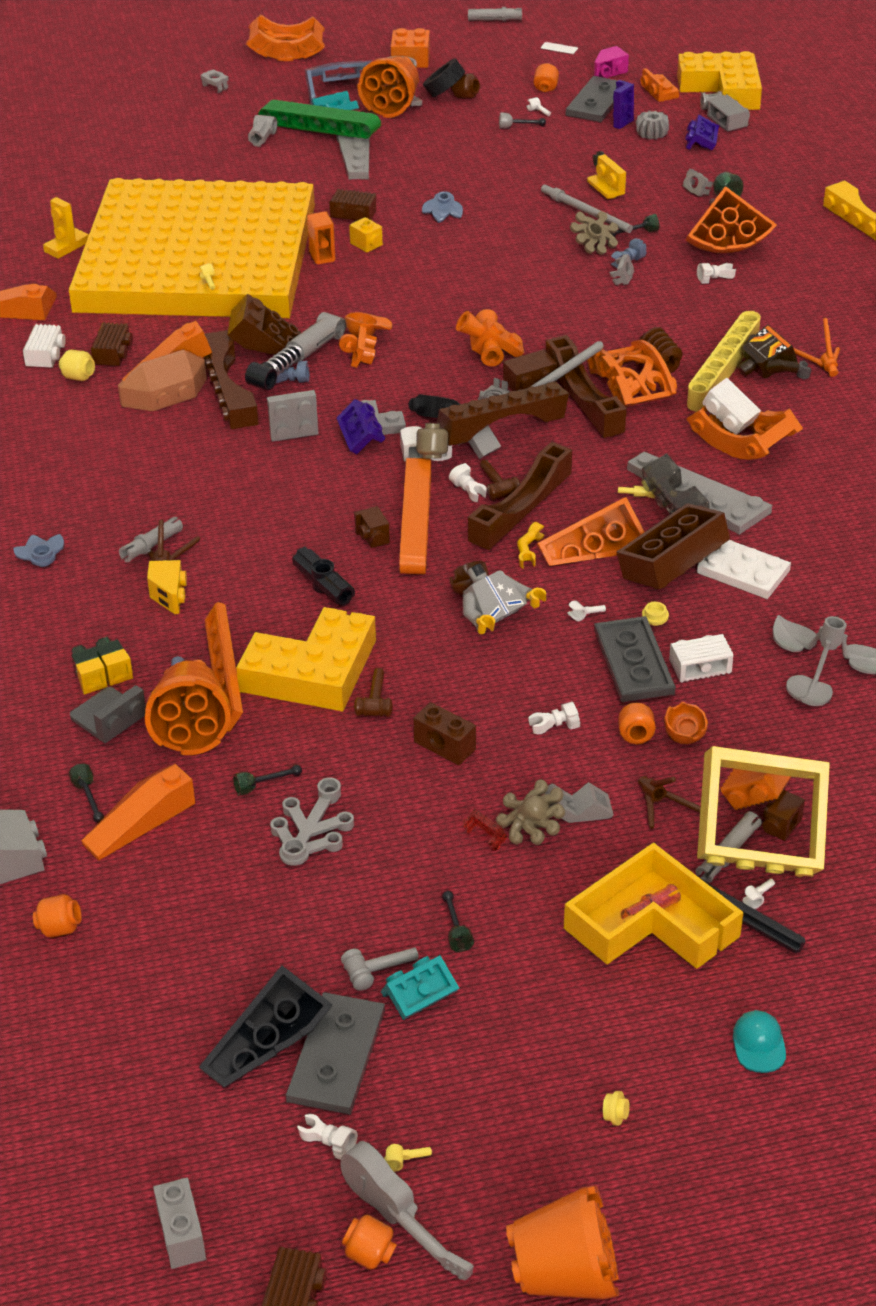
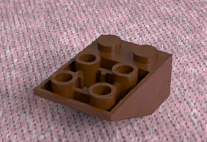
[227,294,301,355]

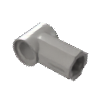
[248,115,277,147]

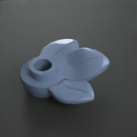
[422,192,463,223]
[13,534,64,567]

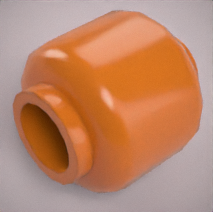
[533,63,559,92]
[618,702,656,745]
[33,894,82,938]
[341,1215,397,1270]

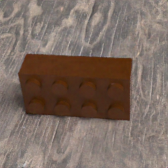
[616,503,730,589]

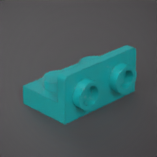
[312,91,359,110]
[381,955,459,1020]

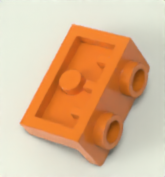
[640,68,679,102]

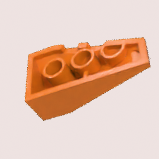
[0,284,57,320]
[122,320,212,381]
[537,497,644,566]
[81,764,196,861]

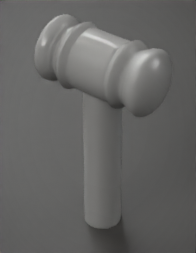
[341,947,419,991]

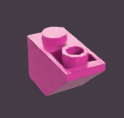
[594,46,629,78]

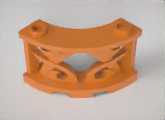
[246,15,325,61]
[587,340,677,407]
[687,385,803,460]

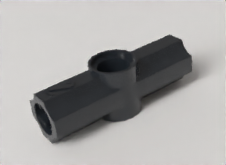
[292,546,355,606]

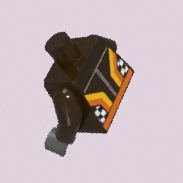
[738,324,812,379]

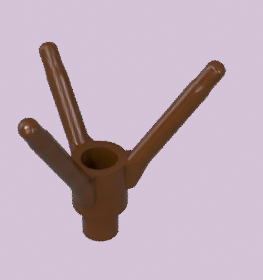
[148,520,200,561]
[638,776,701,829]

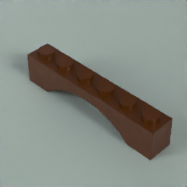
[204,330,259,430]
[546,335,627,438]
[437,382,569,446]
[468,442,572,550]

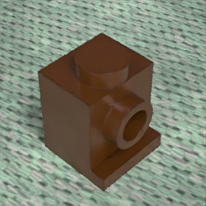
[354,506,390,548]
[762,789,805,841]

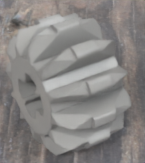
[636,110,669,140]

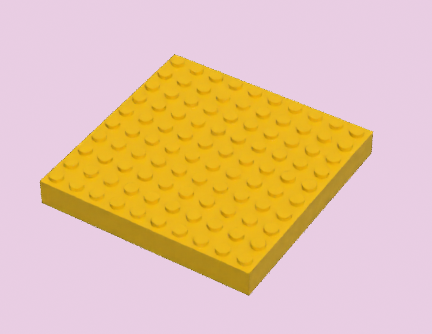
[69,178,315,318]

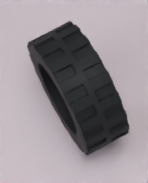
[423,58,465,98]

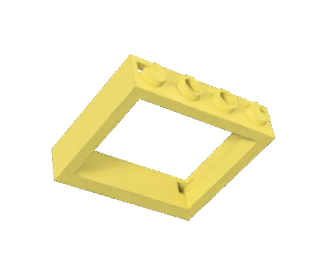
[697,746,830,877]

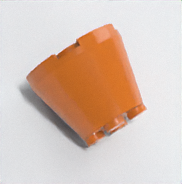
[357,57,419,118]
[145,660,231,755]
[506,1185,619,1299]

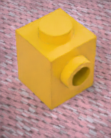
[349,217,383,253]

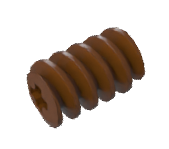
[639,327,683,373]

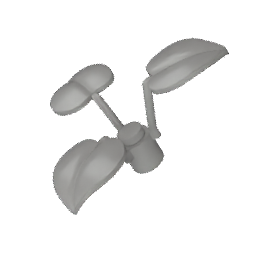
[773,615,876,706]

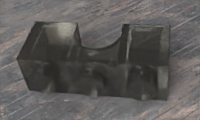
[641,454,710,515]

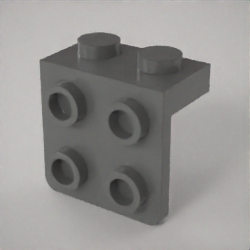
[70,685,146,743]

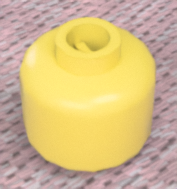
[59,350,95,381]

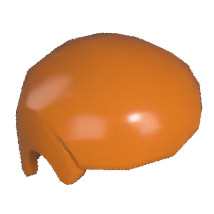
[664,702,708,744]

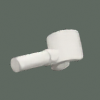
[527,97,551,116]
[567,600,606,621]
[742,879,775,910]

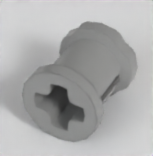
[700,91,723,110]

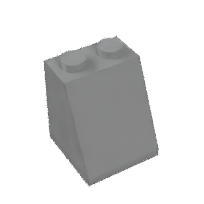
[0,810,47,884]

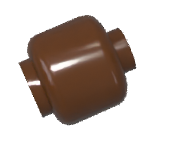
[451,73,480,99]

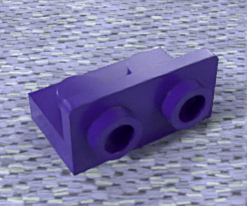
[613,80,634,129]
[685,115,719,150]
[336,399,385,454]

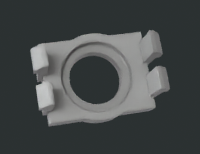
[201,69,229,93]
[683,169,713,196]
[610,254,634,285]
[478,378,510,400]

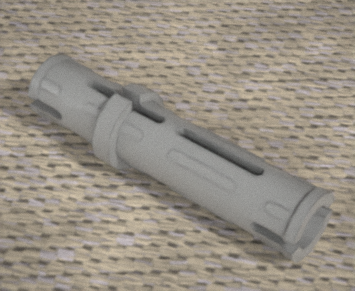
[468,7,522,22]
[119,517,183,562]
[696,811,762,883]

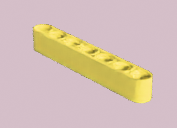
[687,311,761,412]

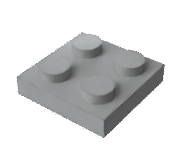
[267,390,318,442]

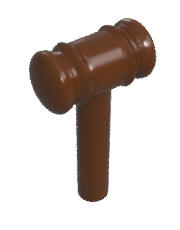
[480,460,520,500]
[354,668,393,717]

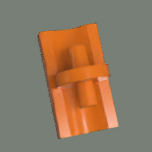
[339,325,377,368]

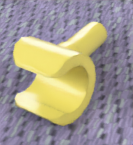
[200,263,215,290]
[384,1144,432,1172]

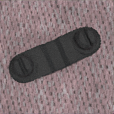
[408,394,460,418]

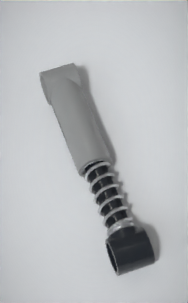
[245,312,346,391]

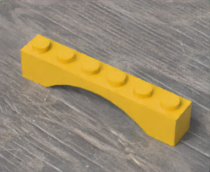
[823,181,876,240]

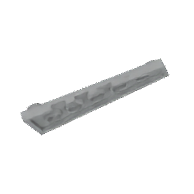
[337,135,370,179]
[627,452,772,535]

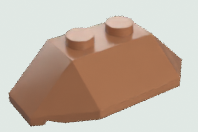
[118,350,207,411]

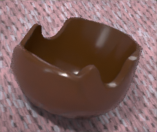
[450,561,489,596]

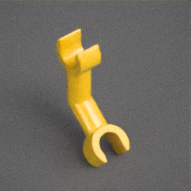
[517,522,545,569]

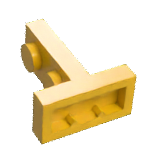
[43,197,89,259]

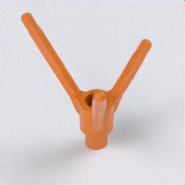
[794,318,840,377]

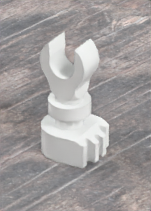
[697,263,736,284]
[449,463,487,502]
[529,702,580,734]
[298,1114,358,1160]

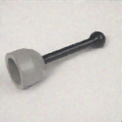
[499,113,546,129]

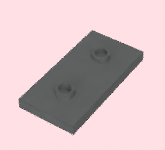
[566,76,618,122]
[594,616,676,702]
[286,992,385,1115]

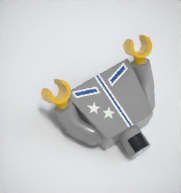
[463,563,546,634]

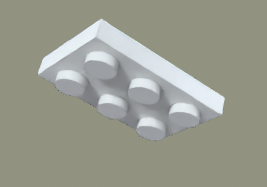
[697,540,791,599]

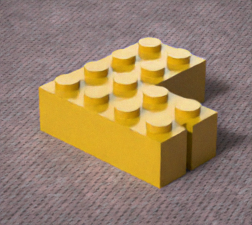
[677,51,762,110]
[236,607,376,711]
[564,842,743,969]

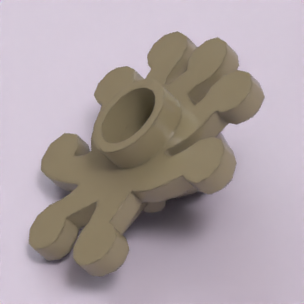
[570,211,618,255]
[496,779,565,845]

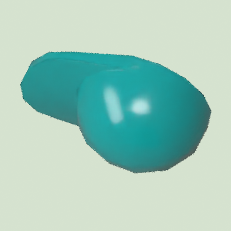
[733,1010,786,1073]

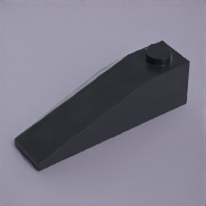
[199,965,333,1089]

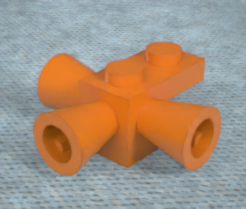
[456,309,524,366]

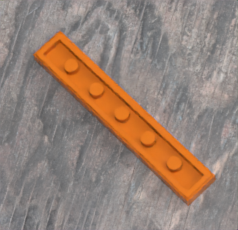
[205,602,243,732]

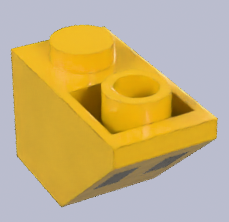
[147,560,187,614]

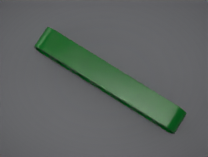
[258,100,381,139]

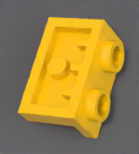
[587,154,626,199]

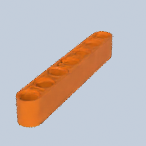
[400,458,431,574]

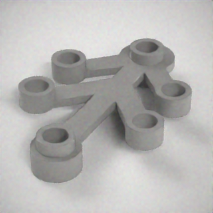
[270,777,354,866]

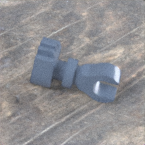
[611,238,646,268]
[276,361,310,383]

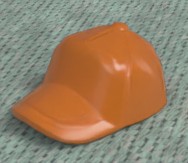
[345,312,392,337]

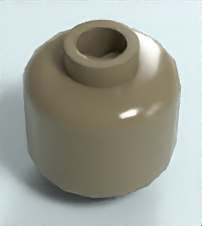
[416,423,448,459]

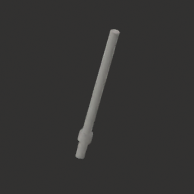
[541,184,633,233]

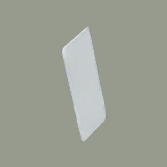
[541,42,578,54]

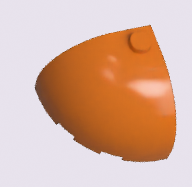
[685,186,777,253]

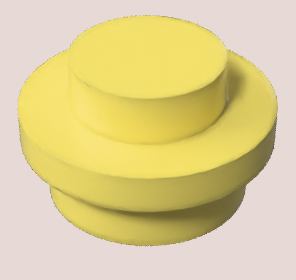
[642,602,669,626]
[603,1091,629,1126]

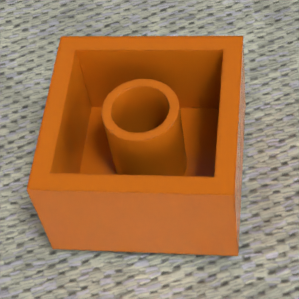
[391,28,430,68]

